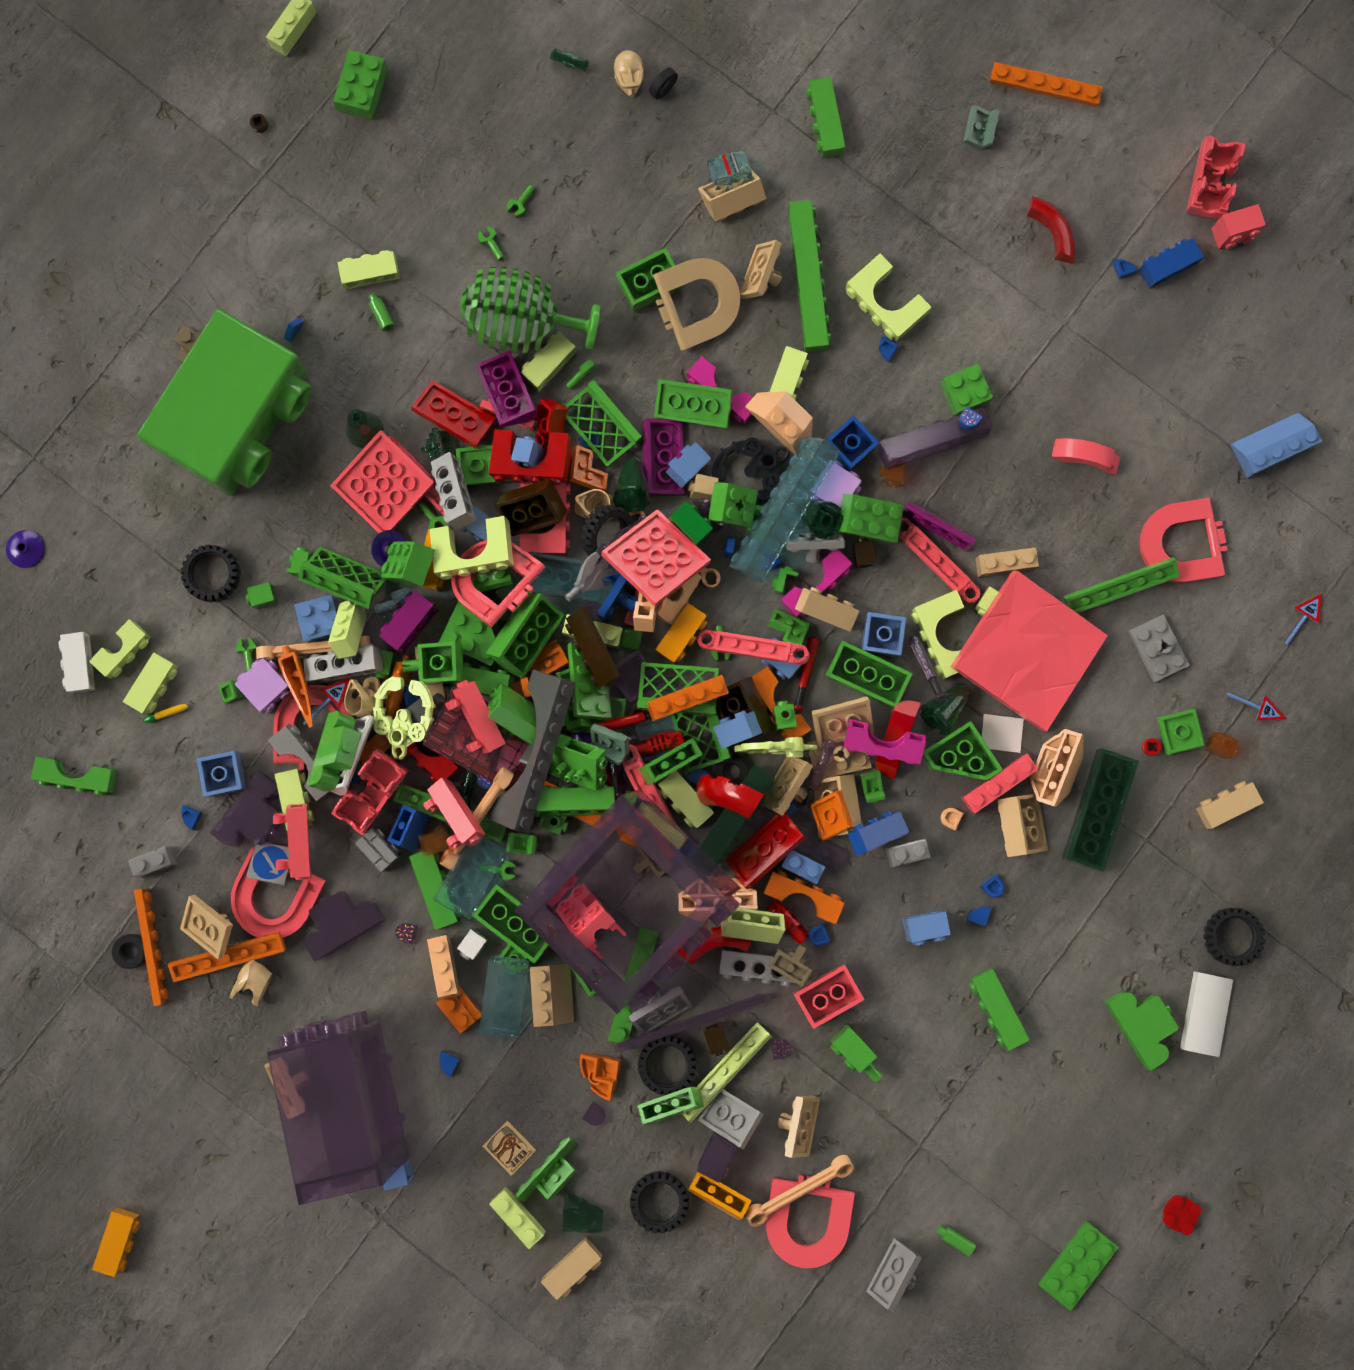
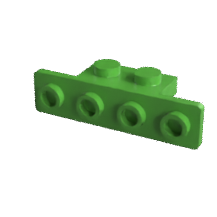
[515,1137,578,1201]

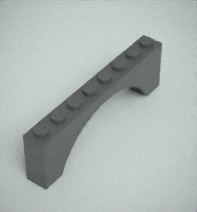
[487,670,576,833]

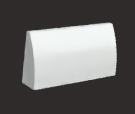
[331,715,374,796]
[1180,971,1233,1057]

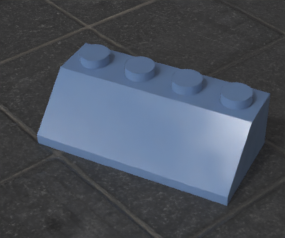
[1230,413,1322,478]

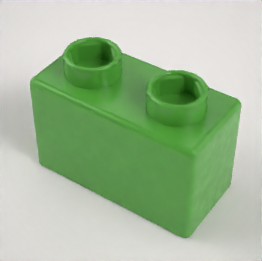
[137,309,312,496]

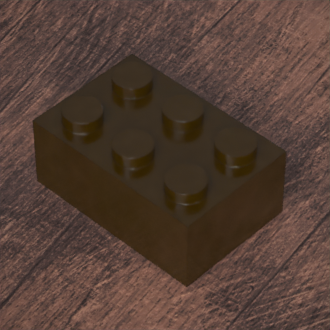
[495,478,567,537]
[716,676,775,748]

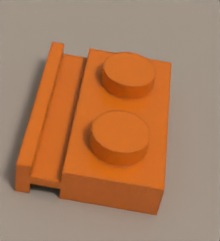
[529,639,569,675]
[436,985,483,1034]

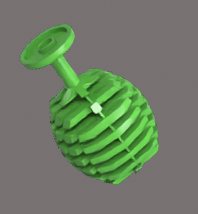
[460,267,600,353]

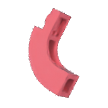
[1052,438,1120,475]

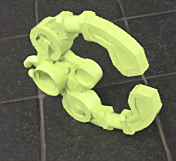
[373,677,436,760]
[734,737,818,758]

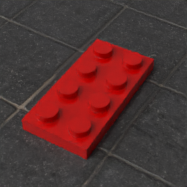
[411,380,496,449]
[725,812,806,889]

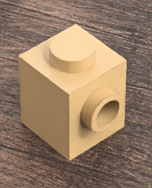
[688,474,719,502]

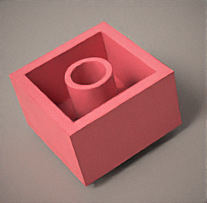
[1211,204,1266,249]

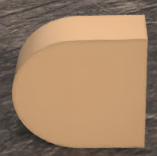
[940,808,964,831]

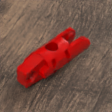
[767,899,809,944]

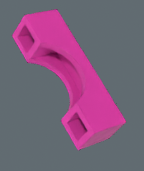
[687,356,753,425]
[780,550,852,618]
[843,719,926,764]

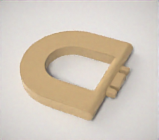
[653,258,740,351]

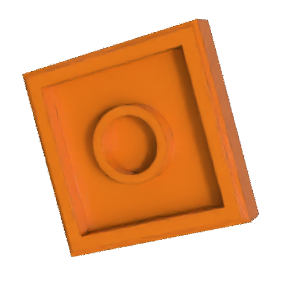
[810,790,854,841]

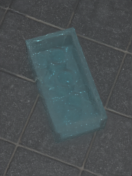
[525,551,605,605]

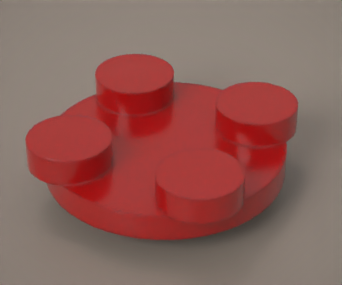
[1162,1195,1201,1235]

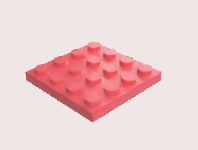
[330,430,436,533]
[601,509,711,607]

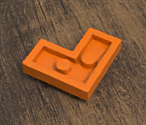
[570,445,608,492]

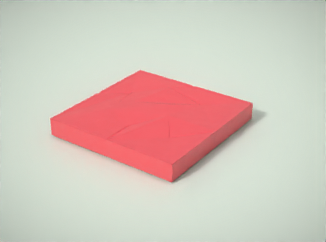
[951,571,1108,731]

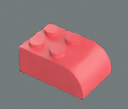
[792,965,864,1029]

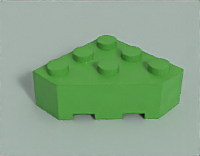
[439,600,496,669]
[922,721,1003,782]

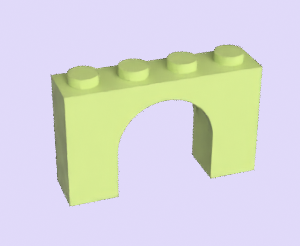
[845,253,931,342]
[430,516,514,580]
[911,590,964,680]

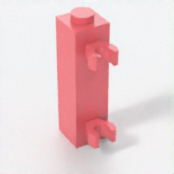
[445,679,506,753]
[423,777,485,848]
[273,803,311,880]

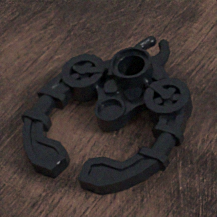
[712,437,790,504]

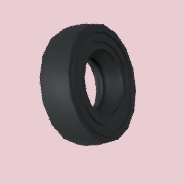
[649,67,678,100]
[715,755,749,785]
[111,934,146,969]

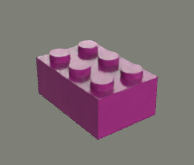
[379,591,439,655]

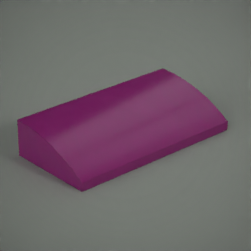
[476,350,539,427]
[642,418,684,496]
[902,501,976,552]

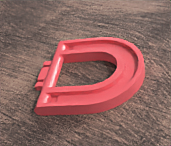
[1140,498,1228,583]
[451,540,546,627]
[273,685,355,770]
[231,846,326,938]
[766,1175,855,1268]

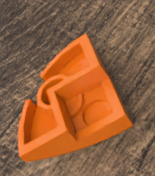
[580,1053,622,1101]

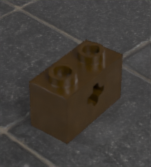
[703,1022,730,1056]

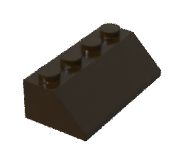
[565,606,622,690]

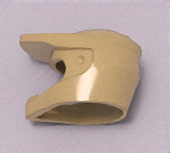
[614,50,644,98]
[575,489,616,522]
[344,677,380,718]
[229,960,273,1006]

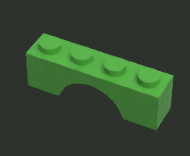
[31,757,117,796]

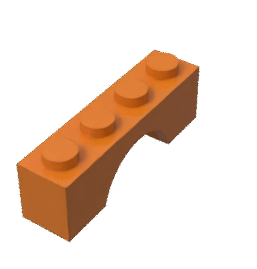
[752,666,811,740]
[646,675,729,722]
[763,870,845,924]

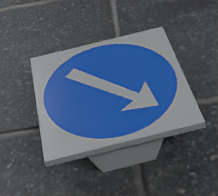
[246,841,289,885]

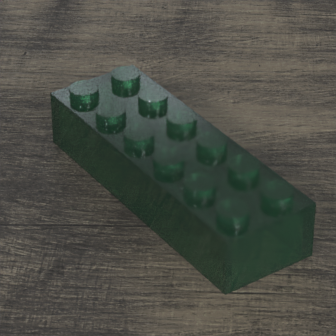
[1062,748,1139,872]
[689,764,776,876]

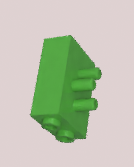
[488,683,536,746]
[549,734,607,791]

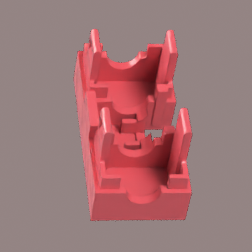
[1186,136,1246,220]
[331,749,410,836]
[555,883,626,959]

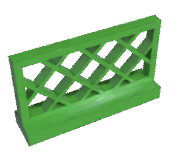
[564,380,642,468]
[298,547,387,609]
[637,662,719,716]
[671,701,733,773]

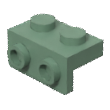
[963,105,999,150]
[591,724,630,765]

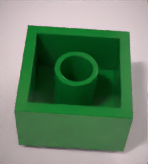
[669,501,713,548]

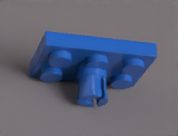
[597,575,639,623]

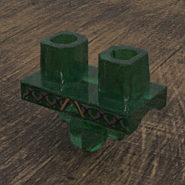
[421,428,455,459]

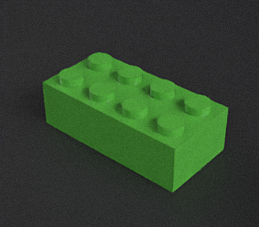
[486,591,565,678]
[824,640,913,710]
[472,884,560,964]

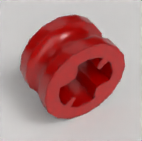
[1142,738,1161,756]

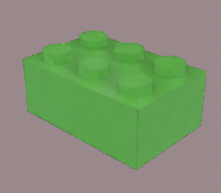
[333,50,388,120]
[616,248,683,312]
[836,494,904,543]
[381,542,435,587]

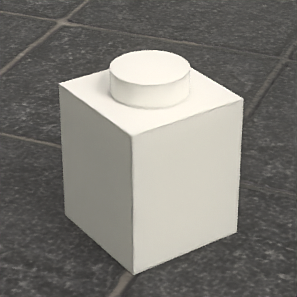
[457,929,488,960]

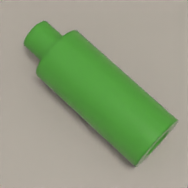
[369,293,394,331]
[936,1225,976,1257]

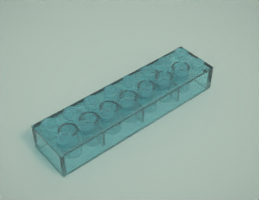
[729,437,840,582]

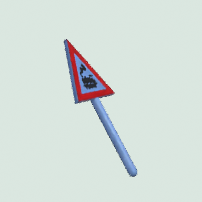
[1285,594,1322,645]
[303,678,351,726]
[1226,693,1286,721]

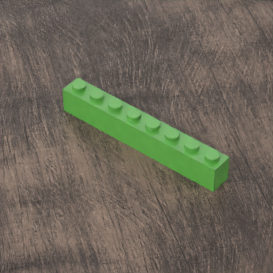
[788,200,831,353]

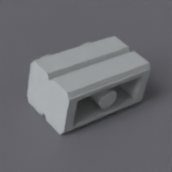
[355,828,401,872]
[885,839,930,867]
[128,846,177,878]

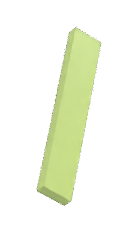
[682,1022,772,1123]

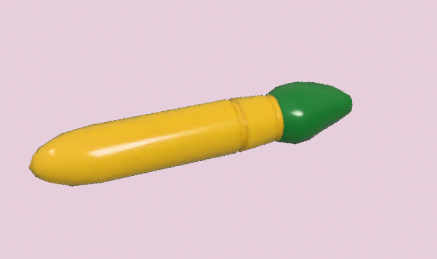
[142,704,188,723]

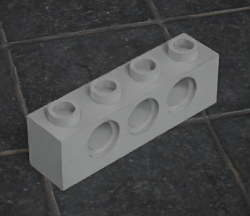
[431,452,476,531]
[303,644,384,684]
[719,949,795,986]

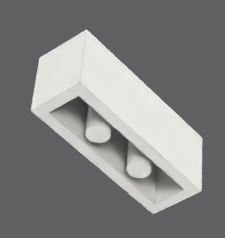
[59,632,95,694]

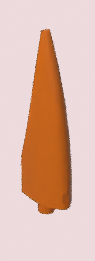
[277,646,313,728]
[381,655,412,739]

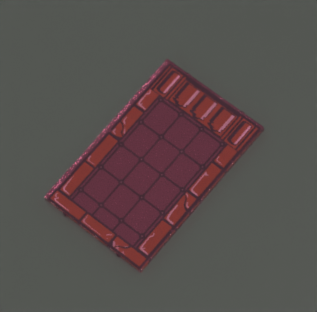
[422,683,529,792]

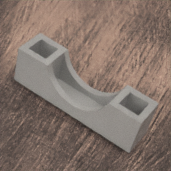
[268,723,329,801]

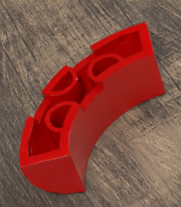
[1027,196,1075,264]
[535,399,572,473]
[875,700,921,779]
[696,775,763,819]
[676,926,753,965]

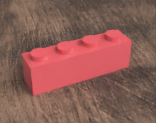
[961,753,1039,814]

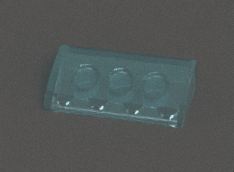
[433,837,506,919]
[479,955,530,1037]

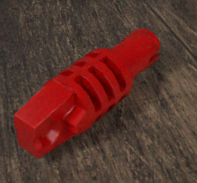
[632,730,684,755]

